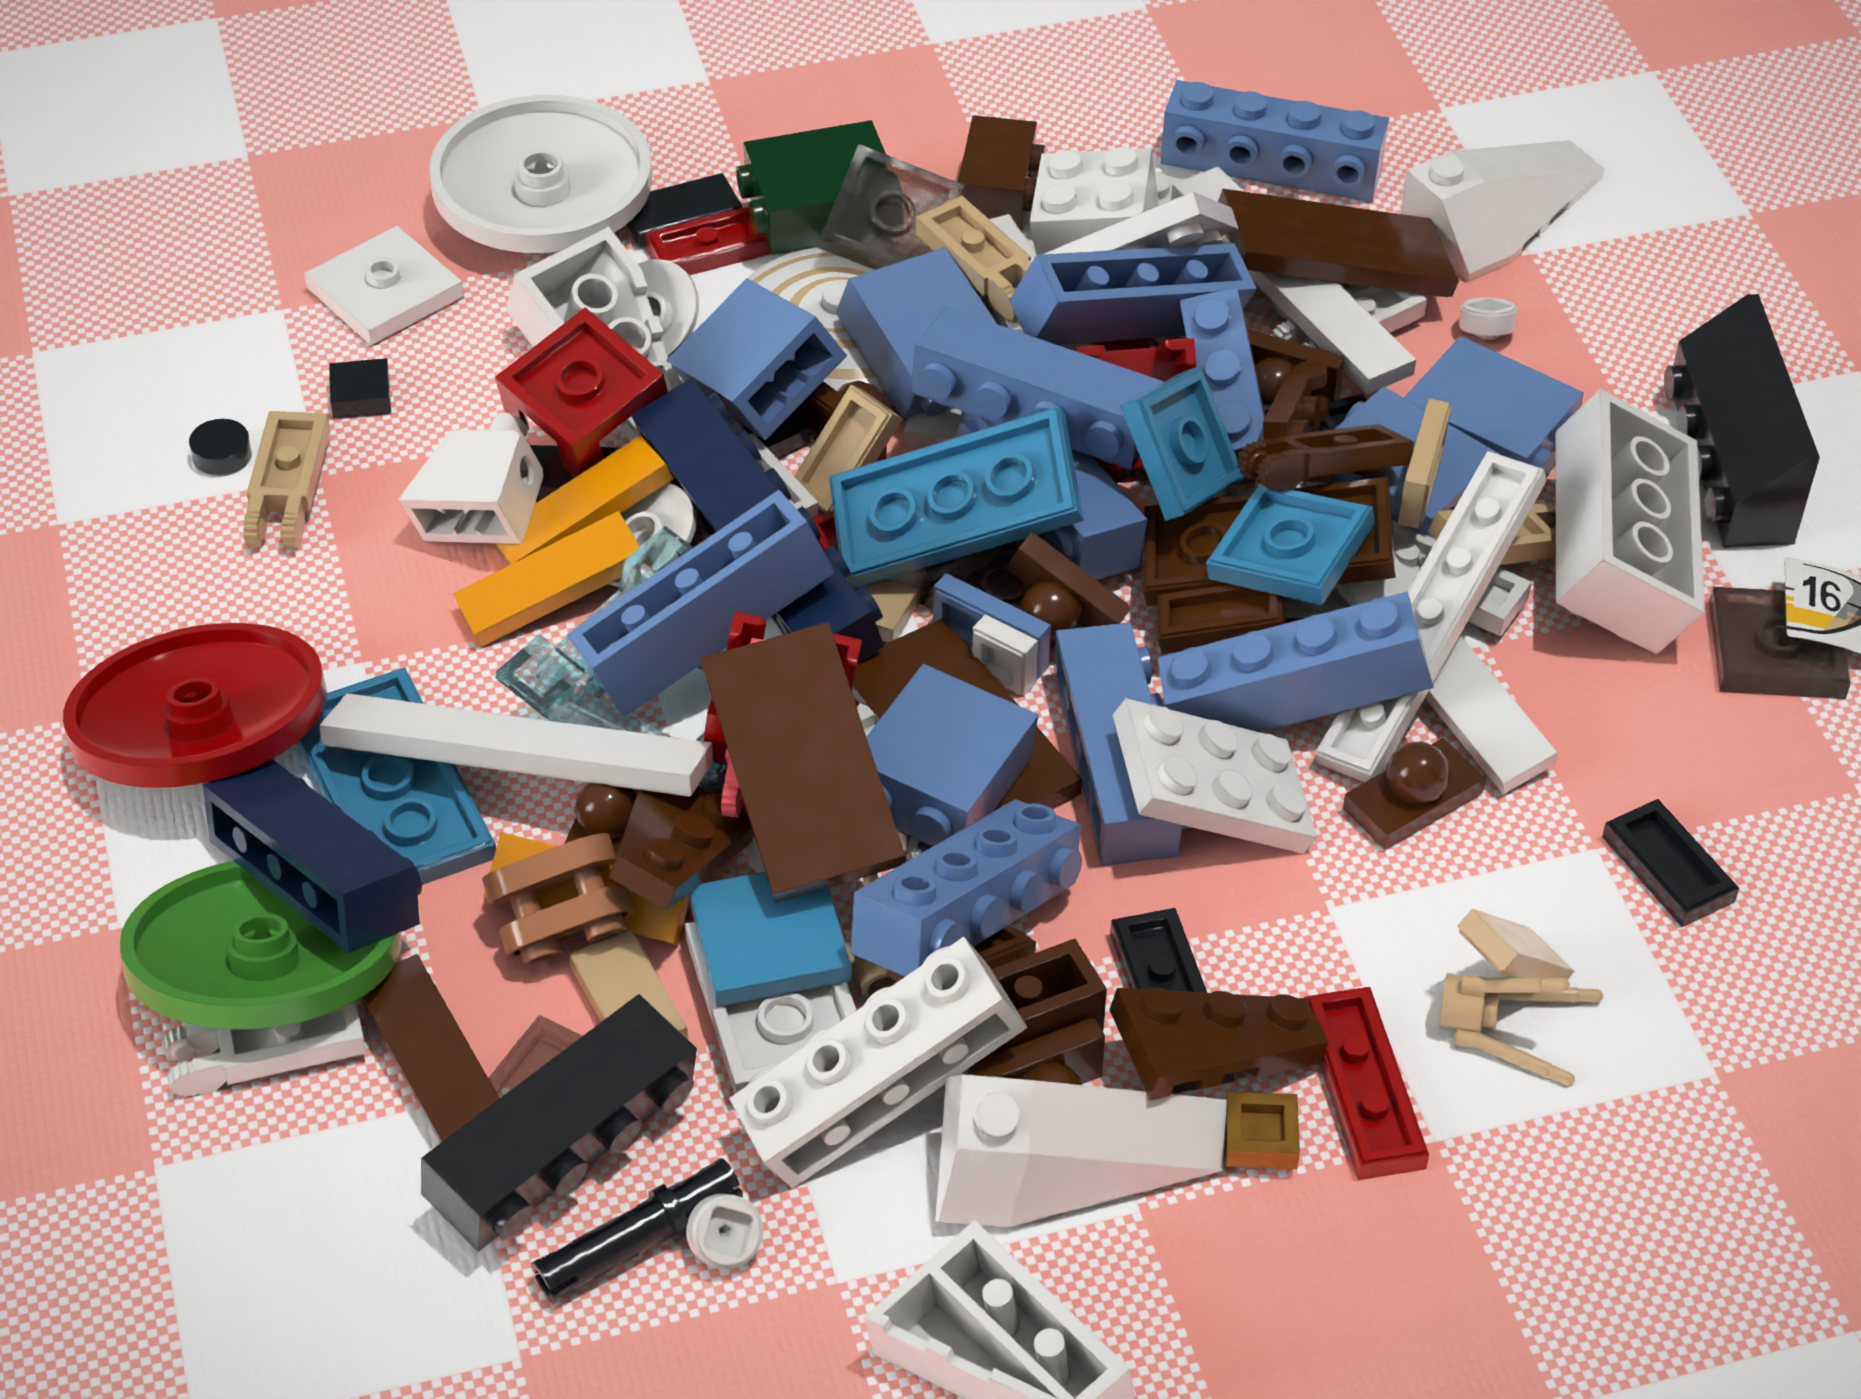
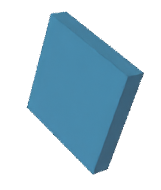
[1120,366,1244,521]
[1206,484,1375,605]
[689,872,852,1007]

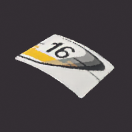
[1784,558,1861,654]

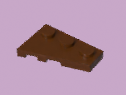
[609,786,754,911]
[1109,987,1329,1100]

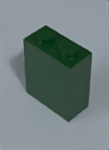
[736,120,901,255]

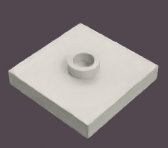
[304,226,464,345]

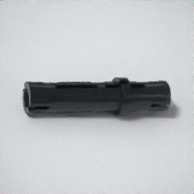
[531,1158,743,1304]

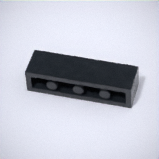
[421,994,697,1252]

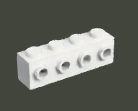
[729,937,1027,1189]

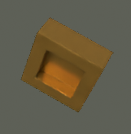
[1225,1091,1300,1169]

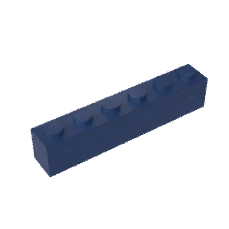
[632,378,884,663]

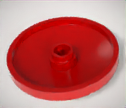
[63,623,327,788]

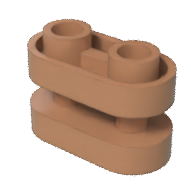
[482,833,635,965]

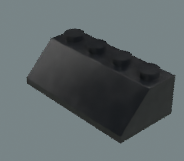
[1664,294,1820,548]

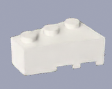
[863,1220,1135,1399]

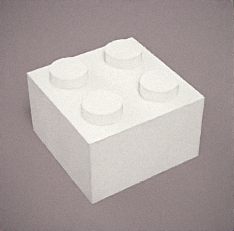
[1030,147,1159,255]

